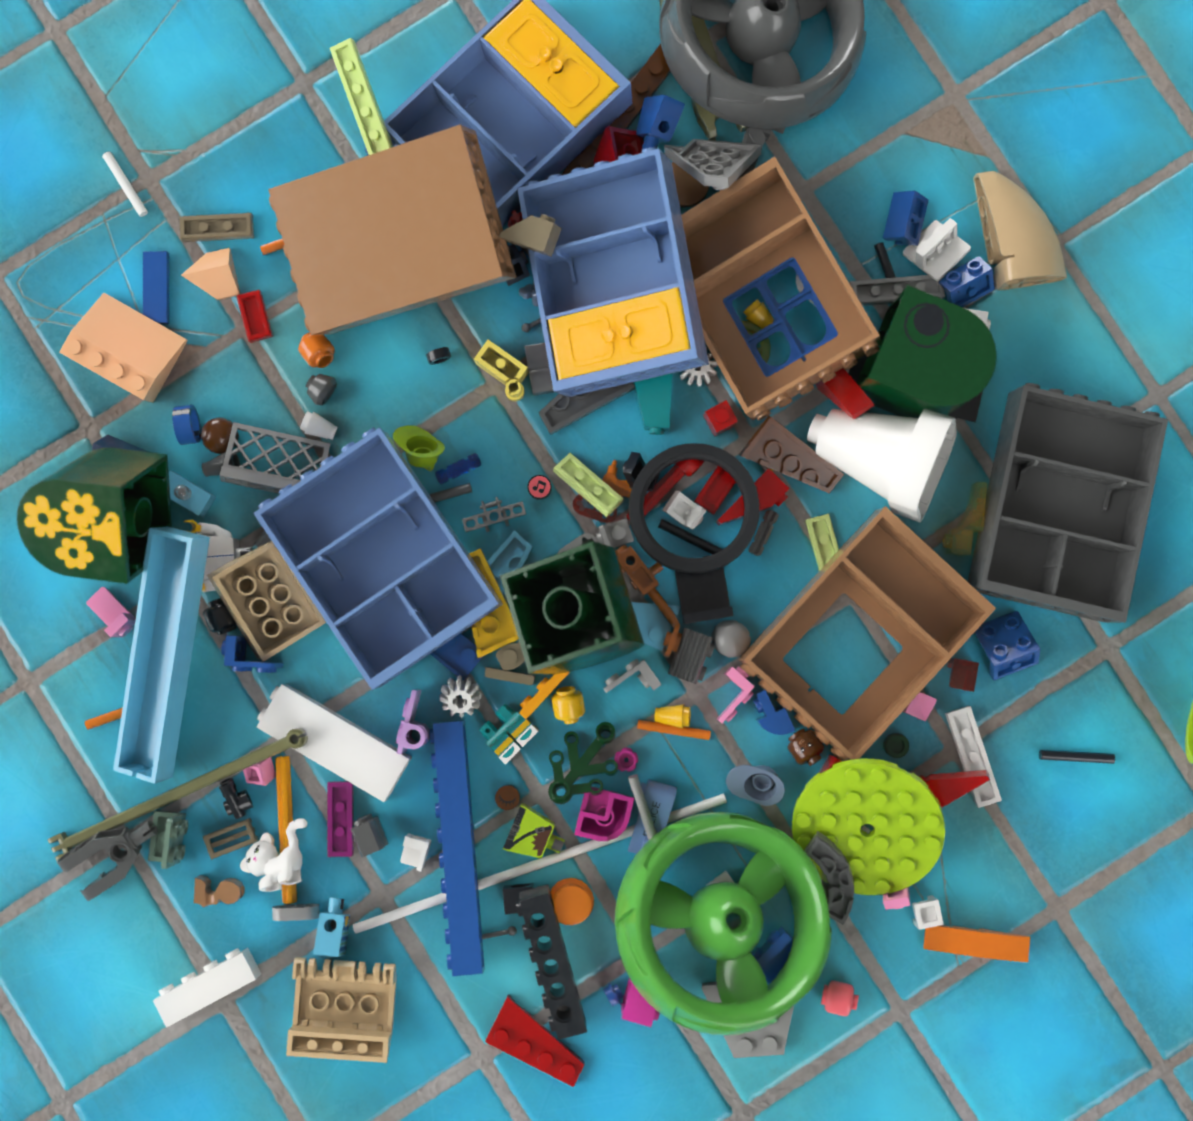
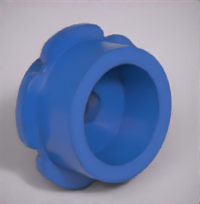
[603,983,624,1007]

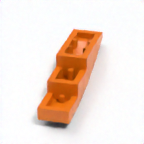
[923,925,1031,963]

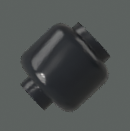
[203,598,237,635]

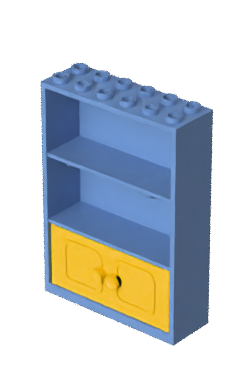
[384,0,632,227]
[517,147,709,397]

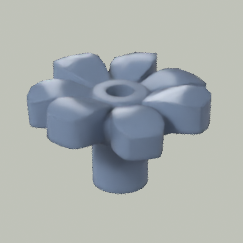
[519,282,538,306]

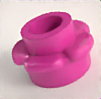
[614,748,639,772]

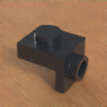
[623,452,660,492]

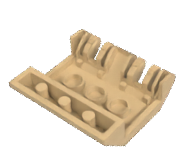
[286,957,397,1063]

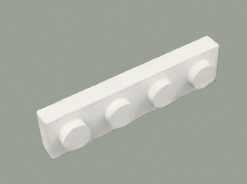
[945,706,1002,808]

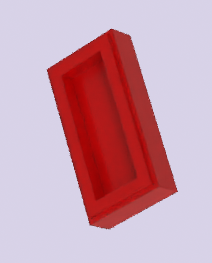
[236,290,273,343]
[694,466,736,515]

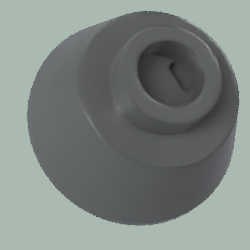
[305,374,337,405]

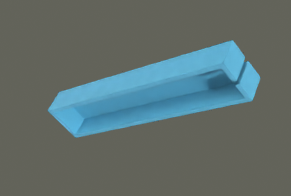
[113,527,210,784]

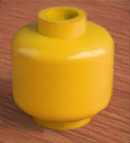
[551,686,585,724]

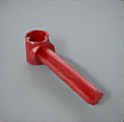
[626,459,705,521]

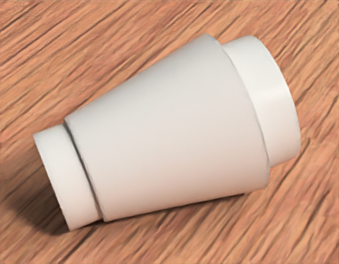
[300,411,338,440]

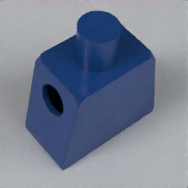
[636,95,685,151]

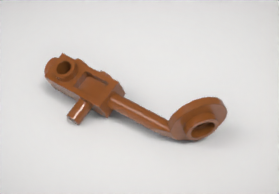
[616,544,682,658]

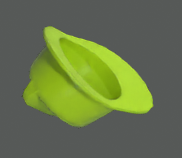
[393,425,445,471]

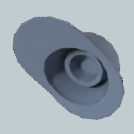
[726,765,785,806]

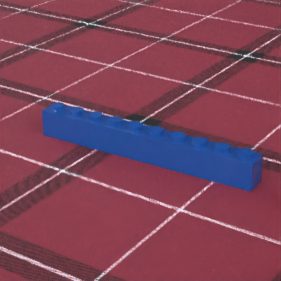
[429,721,485,976]

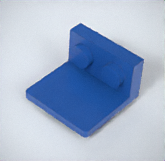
[974,611,1040,681]

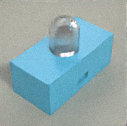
[169,471,216,517]

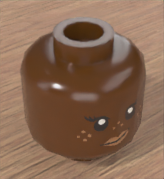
[787,728,824,766]

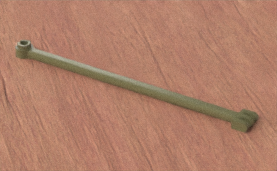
[47,728,308,861]

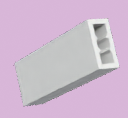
[257,684,412,802]

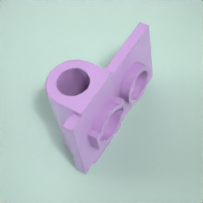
[396,689,430,754]

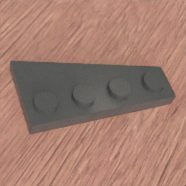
[538,383,635,435]

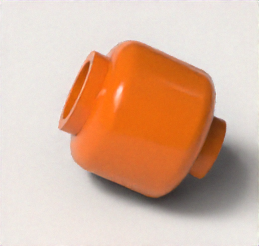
[298,333,335,368]

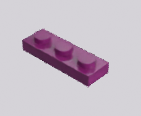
[327,781,354,857]

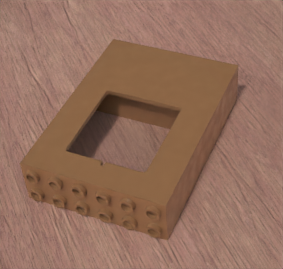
[738,506,996,761]

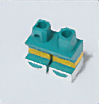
[479,704,539,764]

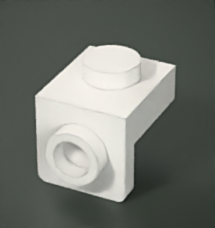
[663,490,706,530]

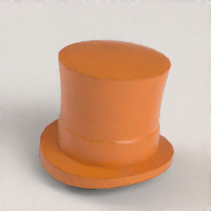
[550,878,594,925]

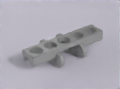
[462,497,527,532]

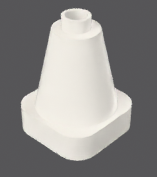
[807,408,957,523]

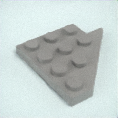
[664,139,761,190]

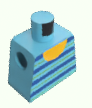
[313,898,350,957]

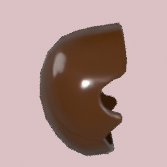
[201,417,239,454]

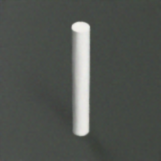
[102,151,148,217]

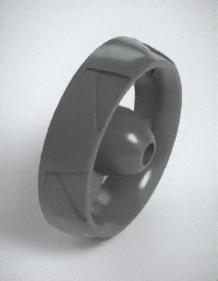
[659,0,866,129]

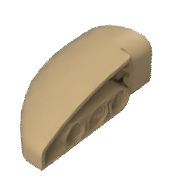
[973,171,1067,290]

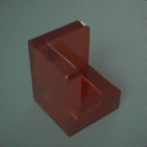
[947,658,979,692]

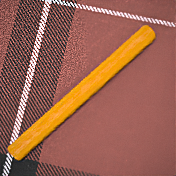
[275,756,297,904]

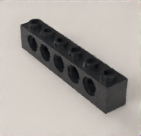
[516,884,587,1040]

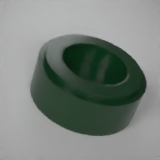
[883,733,909,758]

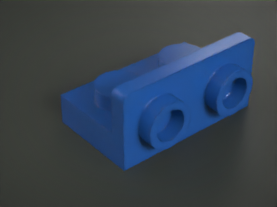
[938,257,995,308]

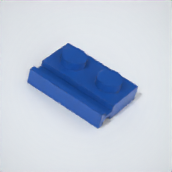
[430,633,484,681]

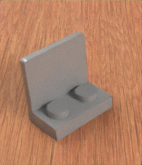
[603,658,662,693]

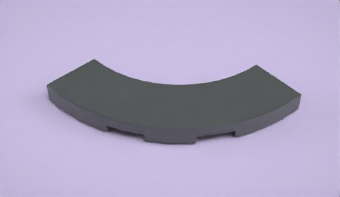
[805,831,854,925]

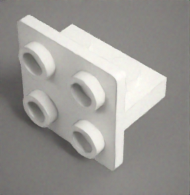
[903,218,971,282]

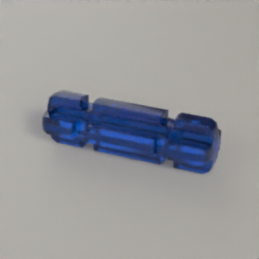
[435,453,482,485]

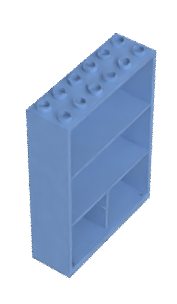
[254,427,503,690]

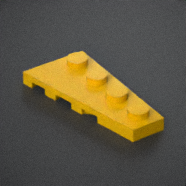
[469,548,518,658]

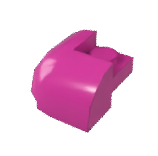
[574,786,635,841]

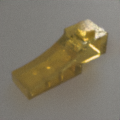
[943,482,987,556]

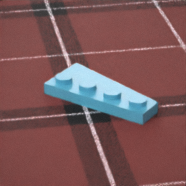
[487,530,533,600]

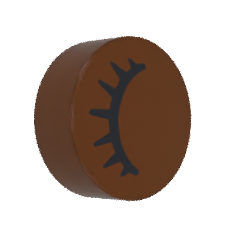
[495,785,520,810]

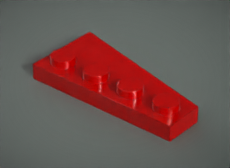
[485,995,585,1087]

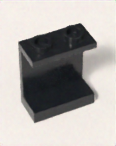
[675,555,734,624]

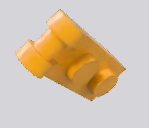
[519,672,570,719]

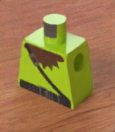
[503,803,565,858]

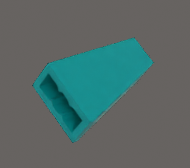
[633,373,672,435]

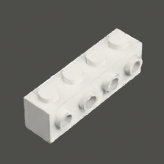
[153,948,261,1028]

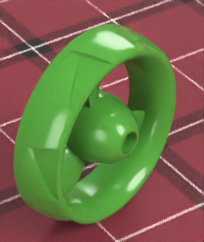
[615,812,832,1035]

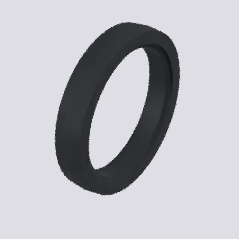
[629,443,760,574]

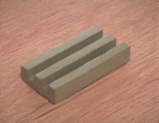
[484,667,535,686]
[202,818,259,859]

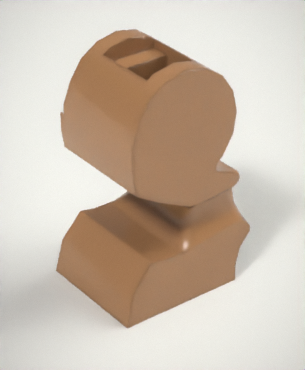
[194,875,245,907]

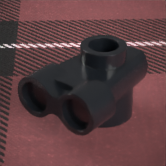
[219,778,253,819]

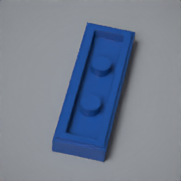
[143,251,169,324]

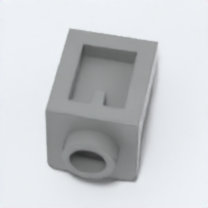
[596,518,634,548]

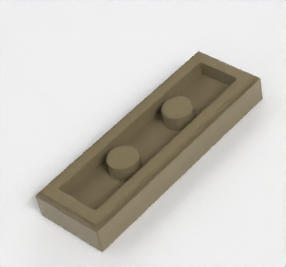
[179,213,254,242]

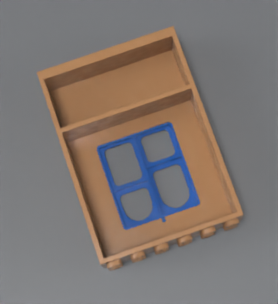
[682,156,883,421]

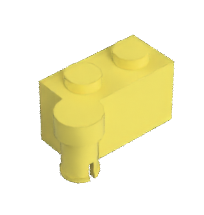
[474,340,529,402]

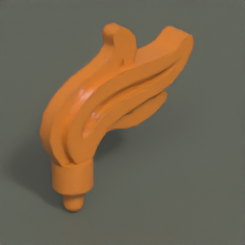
[602,460,632,498]

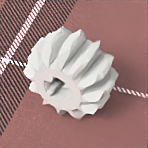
[680,347,718,387]
[439,675,482,719]

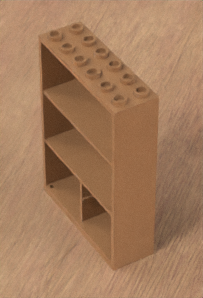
[268,124,516,335]

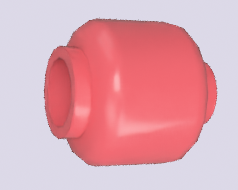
[821,980,859,1017]

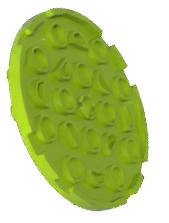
[792,759,945,895]

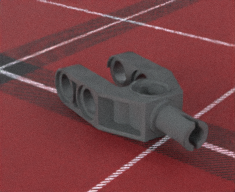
[57,821,158,901]

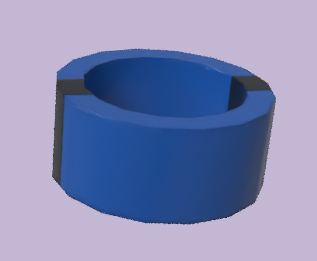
[172,404,201,445]

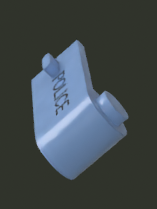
[628,779,677,854]

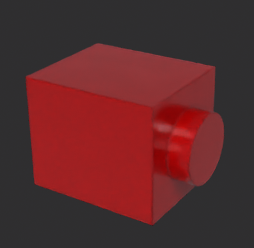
[703,400,738,437]

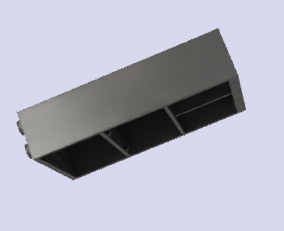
[968,383,1168,623]

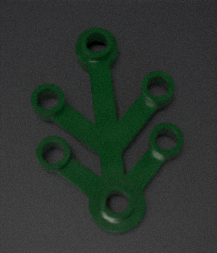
[548,722,618,804]

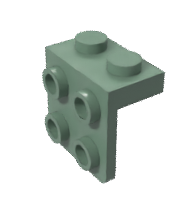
[148,810,188,869]

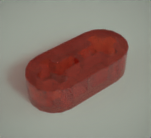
[573,494,617,524]

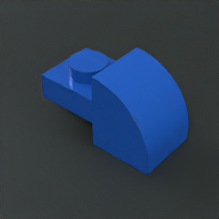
[753,689,796,735]

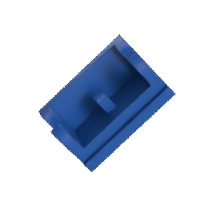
[883,190,929,246]

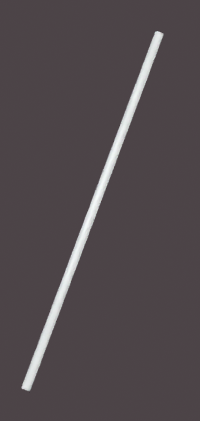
[353,793,727,934]

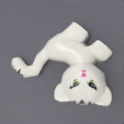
[240,818,308,892]

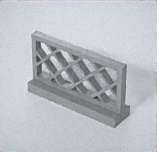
[220,422,330,494]

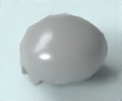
[711,620,751,658]

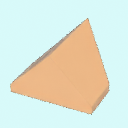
[181,248,240,300]

